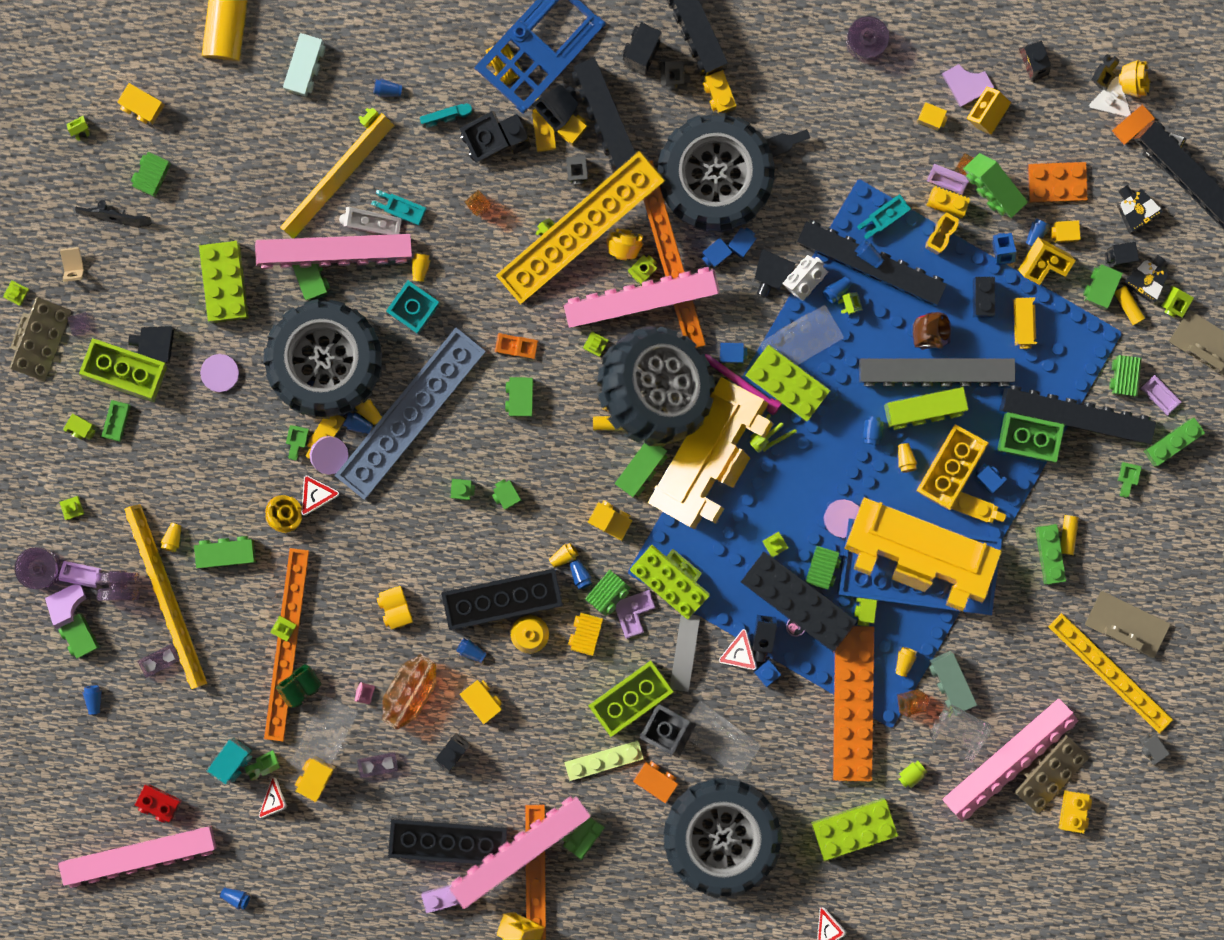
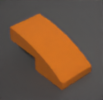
[1112,104,1155,145]
[495,333,538,359]

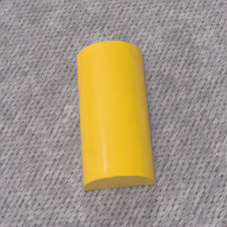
[202,0,247,62]
[917,424,989,510]

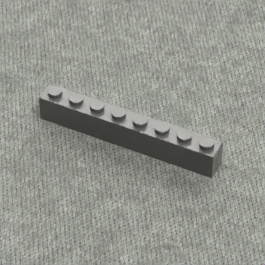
[859,359,1015,387]

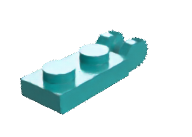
[420,103,473,128]
[371,190,427,226]
[857,194,911,240]

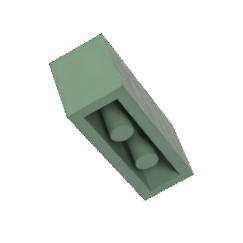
[929,651,977,715]

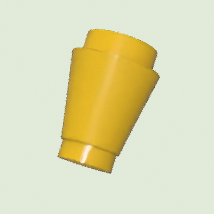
[412,253,431,282]
[355,399,382,425]
[898,443,917,473]
[161,523,182,553]
[549,543,579,568]
[896,647,917,677]

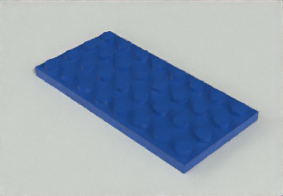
[838,518,1002,615]

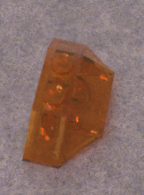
[382,654,437,730]

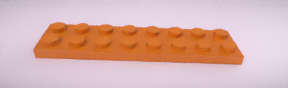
[833,626,874,781]

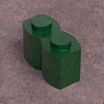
[276,664,322,708]

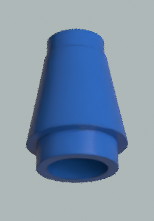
[374,78,402,97]
[1026,218,1049,246]
[855,240,884,268]
[823,277,852,304]
[343,412,373,434]
[569,560,592,590]
[456,638,486,663]
[82,685,102,715]
[220,887,250,910]

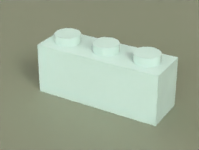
[283,33,326,97]

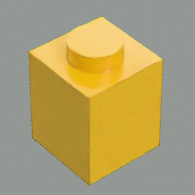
[917,102,948,131]
[557,114,587,146]
[1051,220,1080,243]

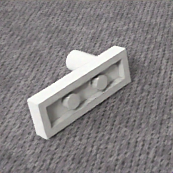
[339,207,401,235]

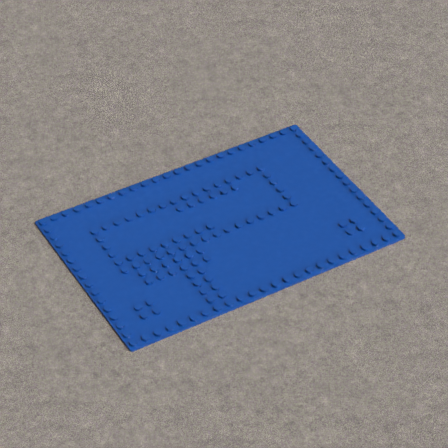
[628,180,1121,728]

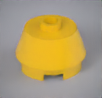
[1119,60,1150,98]
[606,228,644,260]
[265,495,302,533]
[511,615,549,654]

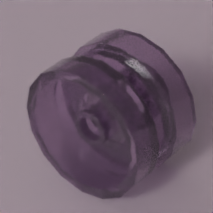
[845,16,889,62]
[14,547,61,589]
[97,571,140,600]

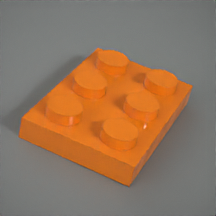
[1028,162,1088,203]

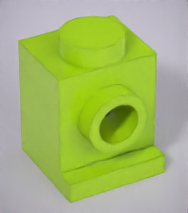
[627,255,657,285]
[1162,285,1194,318]
[63,413,95,440]
[854,598,877,626]

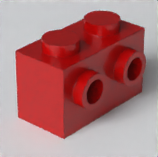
[135,783,182,823]

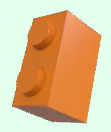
[633,761,678,803]

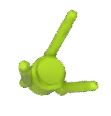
[749,414,797,453]

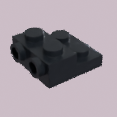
[459,111,510,163]

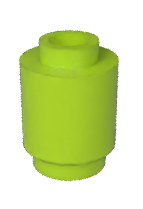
[898,760,927,788]

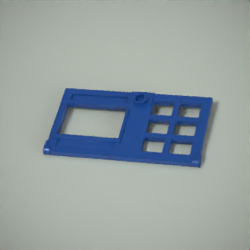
[474,0,606,114]

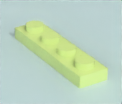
[564,740,644,781]

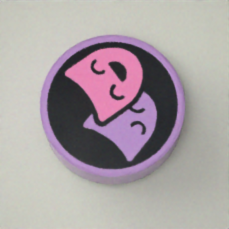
[786,620,804,636]

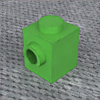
[450,479,475,500]
[492,479,521,510]

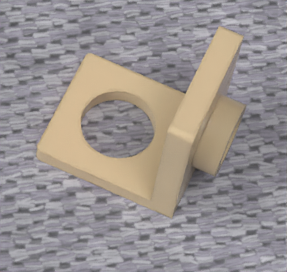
[60,247,84,282]

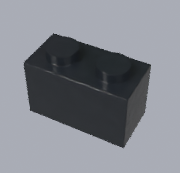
[1105,242,1139,268]
[973,277,995,317]

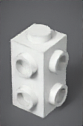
[783,255,828,301]

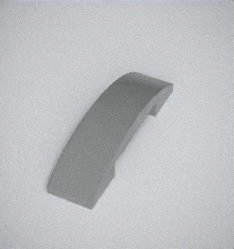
[670,615,700,692]

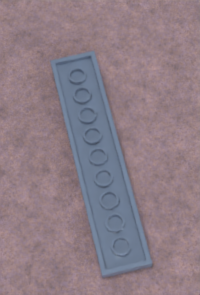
[335,328,486,500]

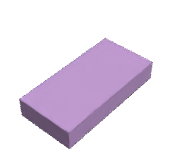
[927,164,969,195]
[1140,375,1181,416]
[58,561,101,588]

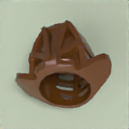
[913,312,951,350]

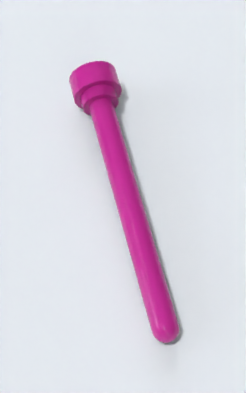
[705,354,782,416]

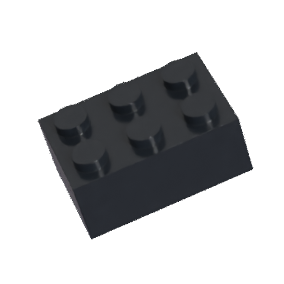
[623,22,662,76]

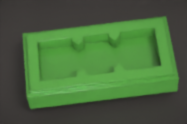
[101,400,131,442]

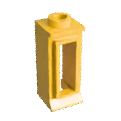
[1013,298,1037,349]

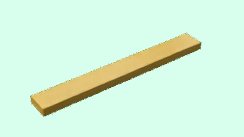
[280,113,394,239]
[1048,613,1173,734]

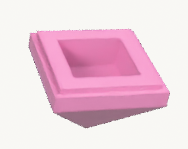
[355,682,375,704]

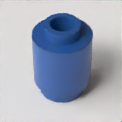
[863,416,884,445]

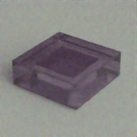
[67,312,92,336]

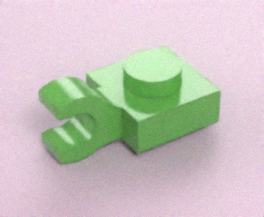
[286,425,309,460]
[1118,462,1142,498]
[245,750,280,781]

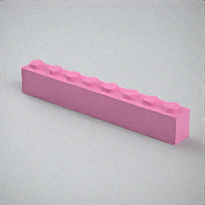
[255,234,412,269]
[564,267,720,328]
[942,699,1078,822]
[450,796,591,909]
[58,826,216,888]

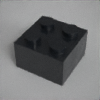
[640,704,697,758]

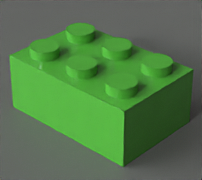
[963,153,1028,218]
[997,412,1064,463]

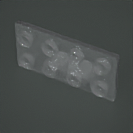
[759,305,844,365]
[291,695,358,771]
[687,701,761,776]

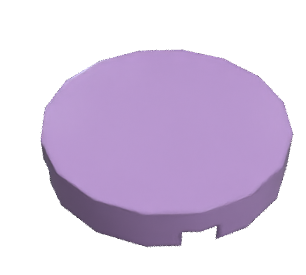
[200,354,239,392]
[310,436,348,475]
[824,499,859,538]

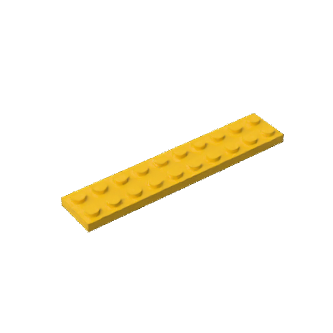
[496,151,665,304]

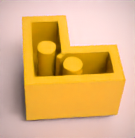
[1018,237,1076,285]
[588,501,633,541]
[295,756,336,802]
[497,912,544,940]

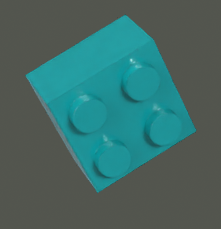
[386,280,440,335]
[207,738,253,784]

